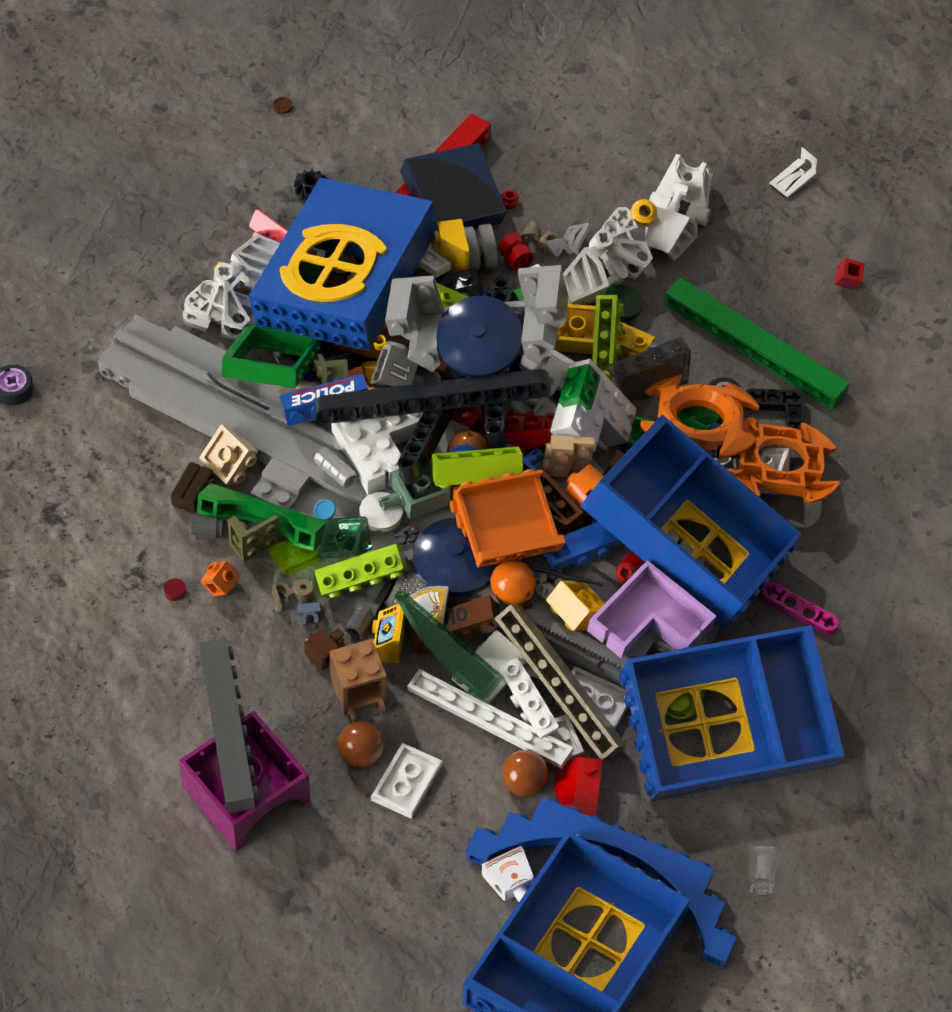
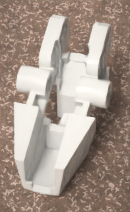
[645,154,714,261]
[563,207,653,305]
[183,233,280,340]

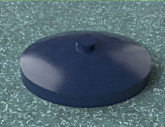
[436,296,522,377]
[413,518,501,597]

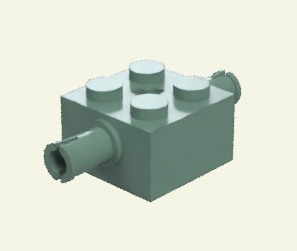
[378,458,453,520]

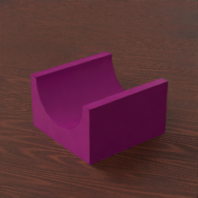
[179,711,311,851]

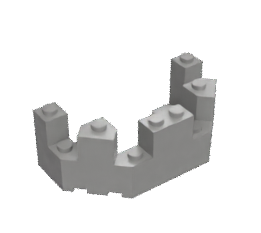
[385,265,569,378]

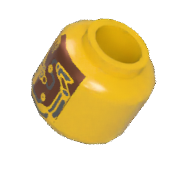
[630,199,657,228]

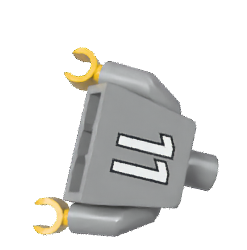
[366,335,424,390]

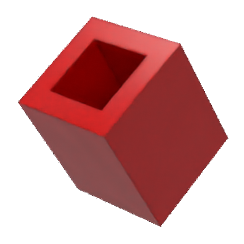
[834,258,865,290]

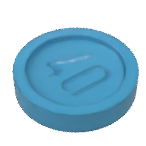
[313,499,336,521]

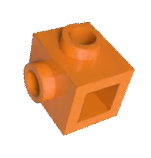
[200,561,240,596]

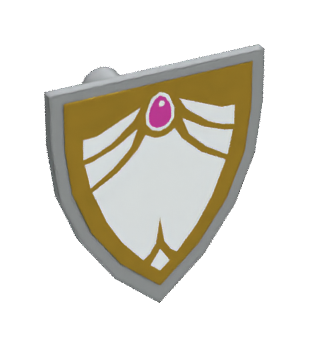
[403,586,449,630]

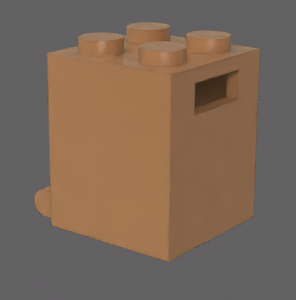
[329,639,387,722]

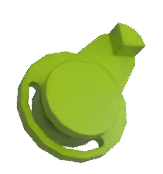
[666,690,706,720]

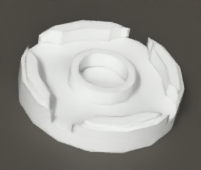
[359,492,403,532]

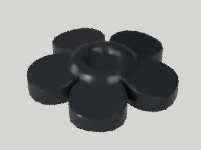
[393,523,419,545]

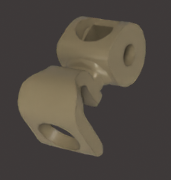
[521,221,560,256]
[272,579,313,612]

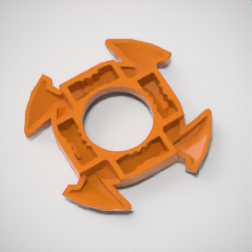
[640,374,760,459]
[727,417,840,504]

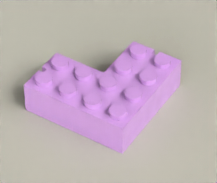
[587,560,716,659]

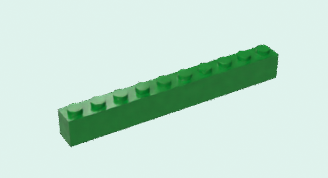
[664,278,850,411]

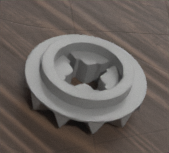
[535,568,568,599]

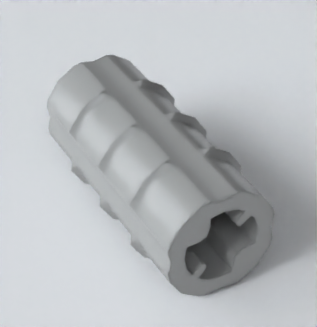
[314,447,358,488]

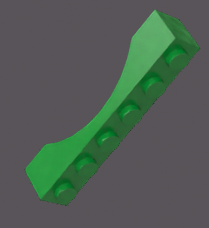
[197,483,327,551]

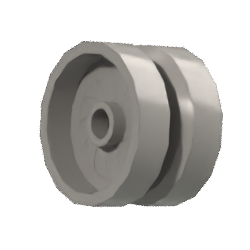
[464,224,497,271]

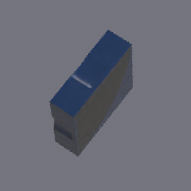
[400,143,507,239]

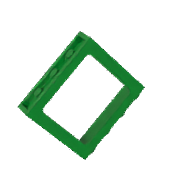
[222,324,323,389]

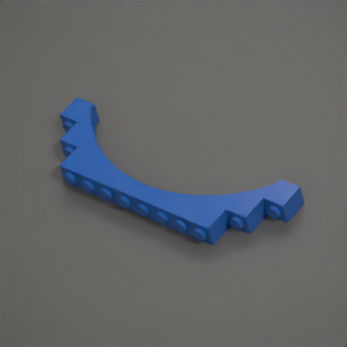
[465,797,736,969]

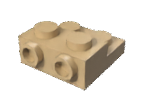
[199,424,258,485]
[542,435,595,477]

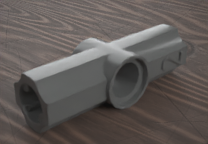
[345,578,392,639]

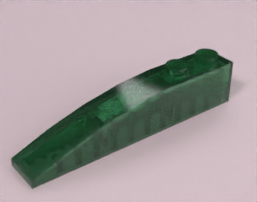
[395,591,504,699]

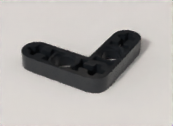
[745,388,805,435]

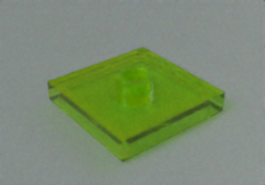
[267,539,325,576]

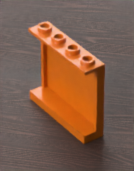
[455,469,566,568]

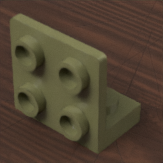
[314,353,348,385]
[228,515,280,562]

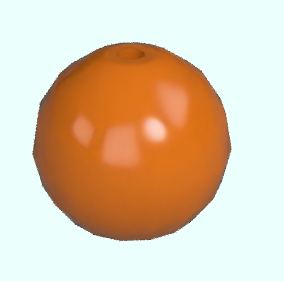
[490,560,536,605]

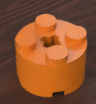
[565,464,604,517]

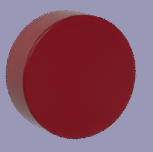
[164,578,186,601]

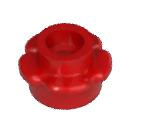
[501,190,519,209]

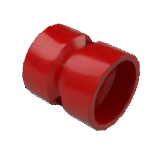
[498,233,535,271]

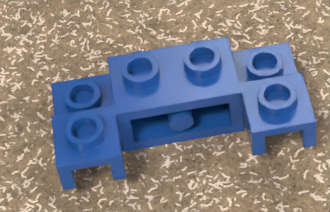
[540,517,624,571]

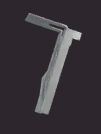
[546,223,591,261]

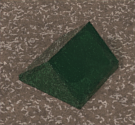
[318,517,372,558]

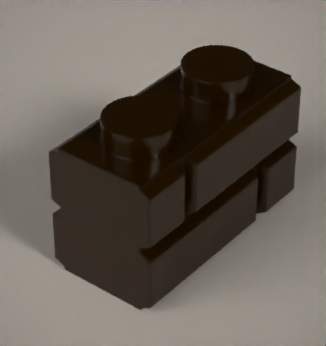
[171,462,215,514]

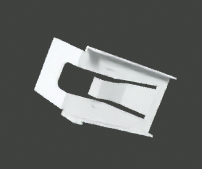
[769,147,817,199]

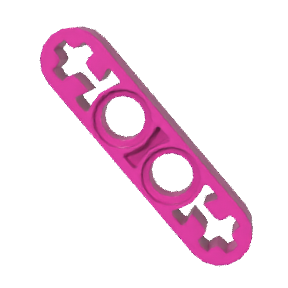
[761,582,839,636]

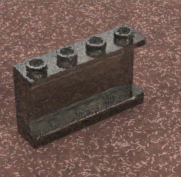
[607,337,691,404]

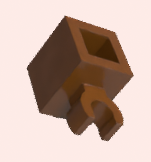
[304,628,345,671]

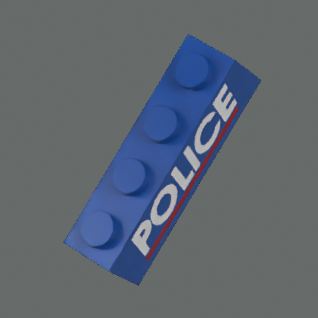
[279,374,368,427]

